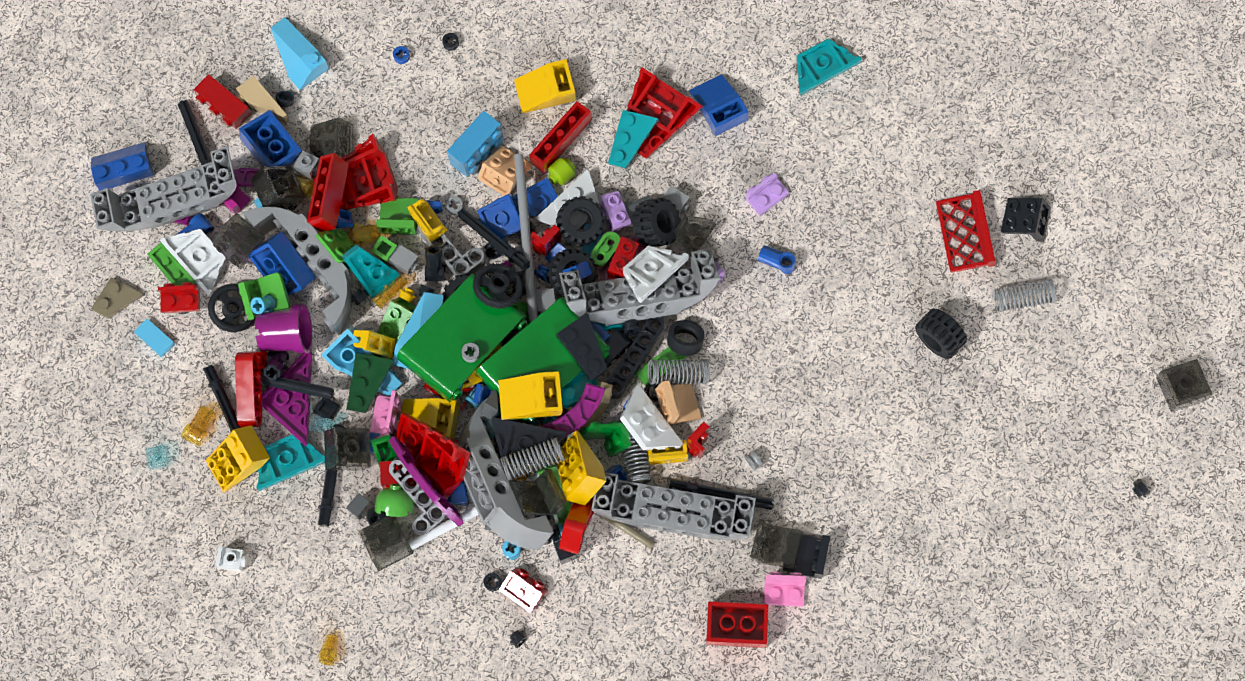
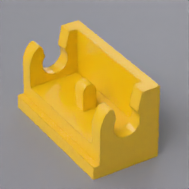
[407,198,448,243]
[353,330,396,358]
[648,440,688,465]

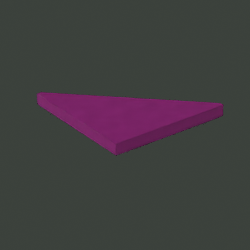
[262,351,312,447]

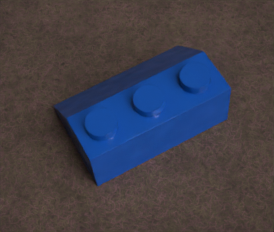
[239,110,302,179]
[91,142,154,191]
[247,231,316,296]

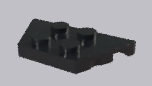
[491,416,567,467]

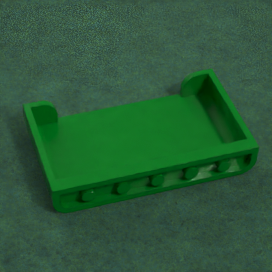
[397,273,527,403]
[476,297,610,424]

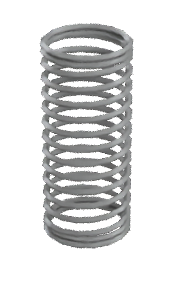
[994,279,1056,312]
[648,359,710,384]
[622,432,652,484]
[501,437,565,481]

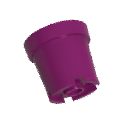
[255,304,312,353]

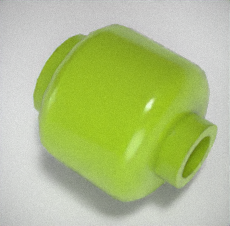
[548,158,576,186]

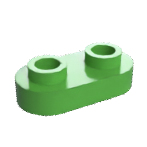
[591,232,620,267]

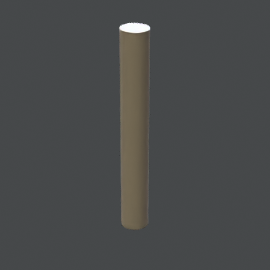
[602,516,655,549]

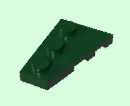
[346,352,395,413]

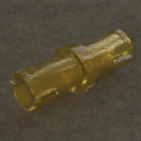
[372,274,408,309]

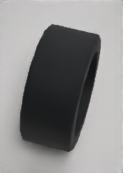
[667,320,705,356]

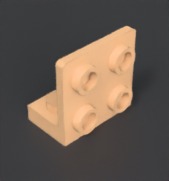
[478,146,533,196]
[655,381,701,425]

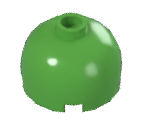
[375,483,414,517]

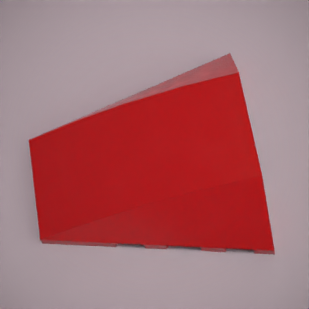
[627,67,703,159]
[313,133,398,210]
[396,412,471,499]

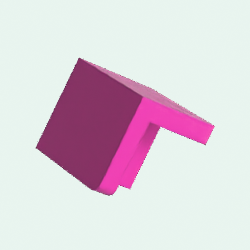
[222,184,251,215]

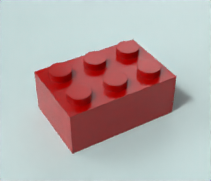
[706,601,769,648]

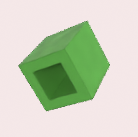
[371,235,397,264]

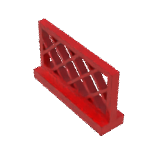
[936,190,996,273]

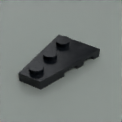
[556,312,607,382]

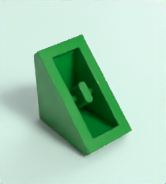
[369,432,397,467]

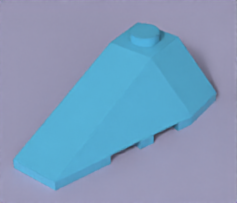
[271,17,329,90]
[393,292,443,370]
[321,325,402,397]

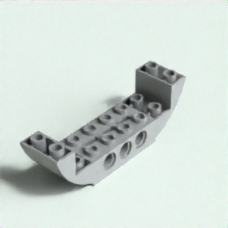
[90,146,236,231]
[243,207,352,336]
[559,249,720,326]
[459,398,553,550]
[591,472,756,540]

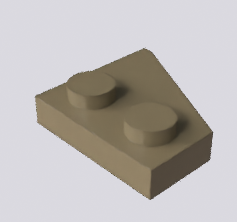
[91,277,143,319]

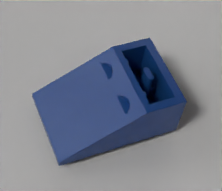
[689,74,749,136]

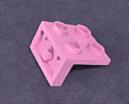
[370,390,403,436]
[764,572,806,607]

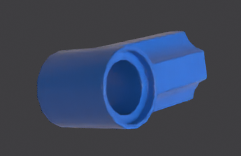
[175,213,214,236]
[758,245,796,274]

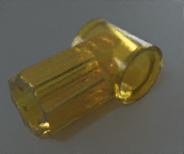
[348,223,381,247]
[181,406,216,447]

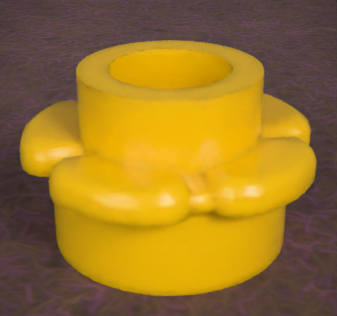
[399,287,417,303]

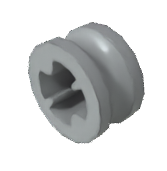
[446,197,463,215]
[462,343,480,363]
[744,451,763,471]

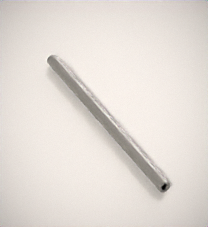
[514,154,538,324]

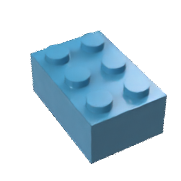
[447,110,503,177]

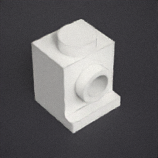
[215,546,248,572]

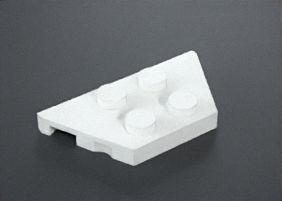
[535,170,601,231]
[160,229,226,296]
[623,246,689,303]
[620,384,683,450]

